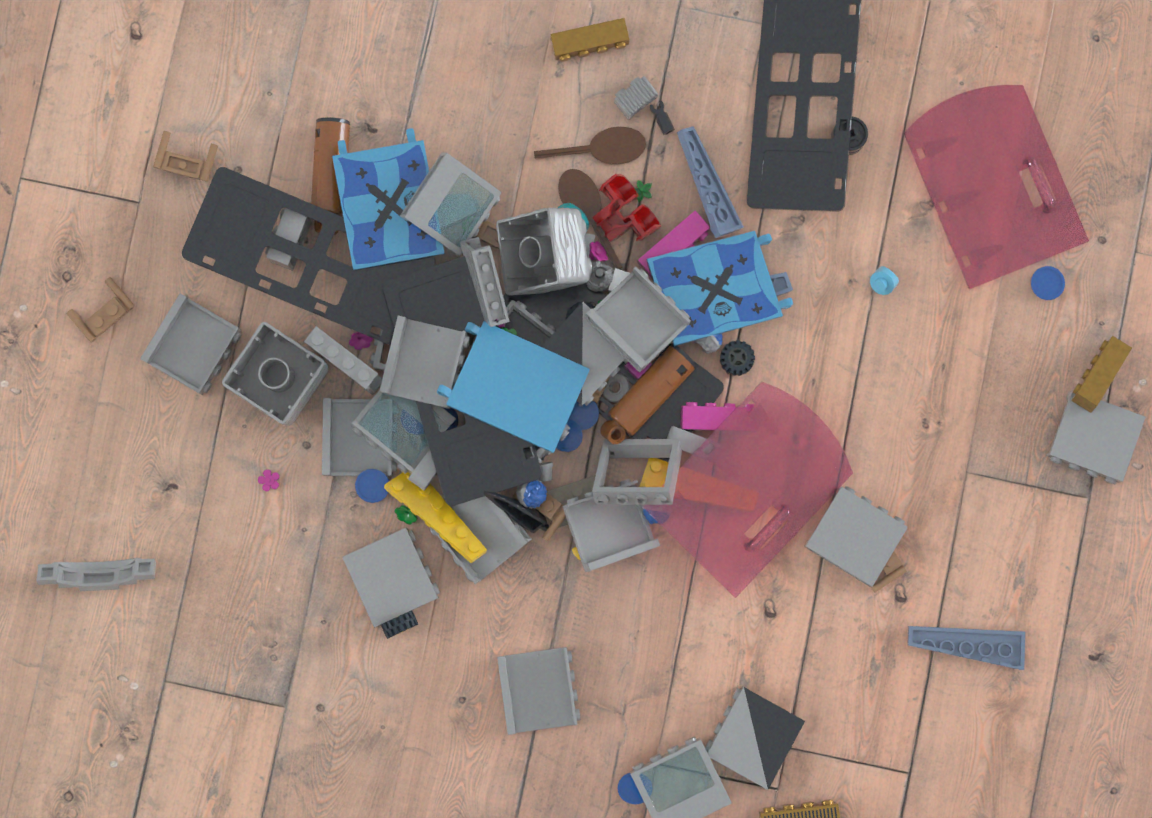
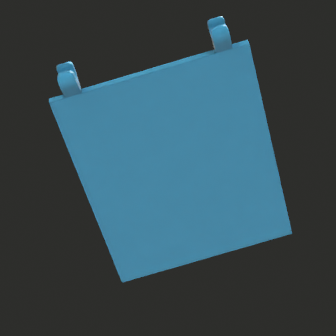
[437,321,590,453]

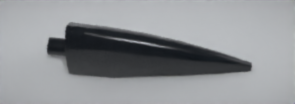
[483,491,549,533]

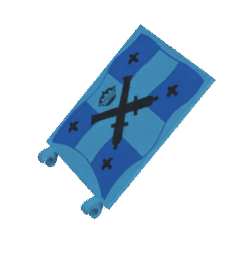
[332,128,445,270]
[646,231,793,346]

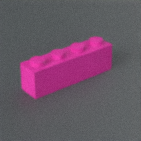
[637,211,710,280]
[680,402,760,432]

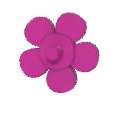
[258,469,280,491]

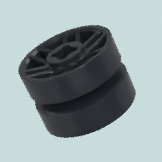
[831,116,868,155]

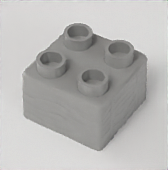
[496,208,592,295]
[222,322,329,426]

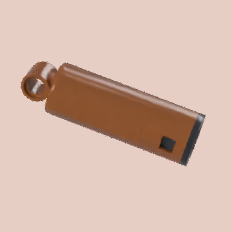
[311,117,350,235]
[600,343,697,444]

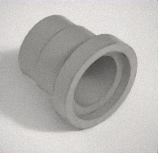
[539,462,553,482]

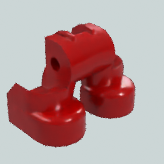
[592,173,661,242]

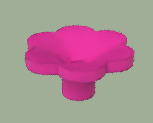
[589,241,608,262]
[349,332,373,350]

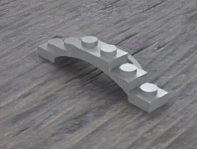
[36,558,156,591]

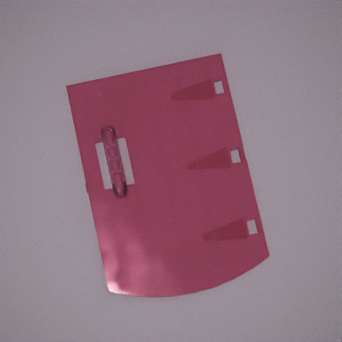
[904,85,1089,289]
[642,382,853,598]

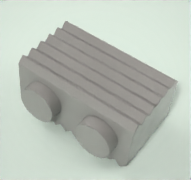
[614,76,658,120]

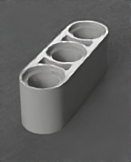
[667,426,723,463]
[408,450,437,490]

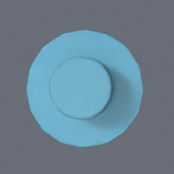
[870,266,899,295]

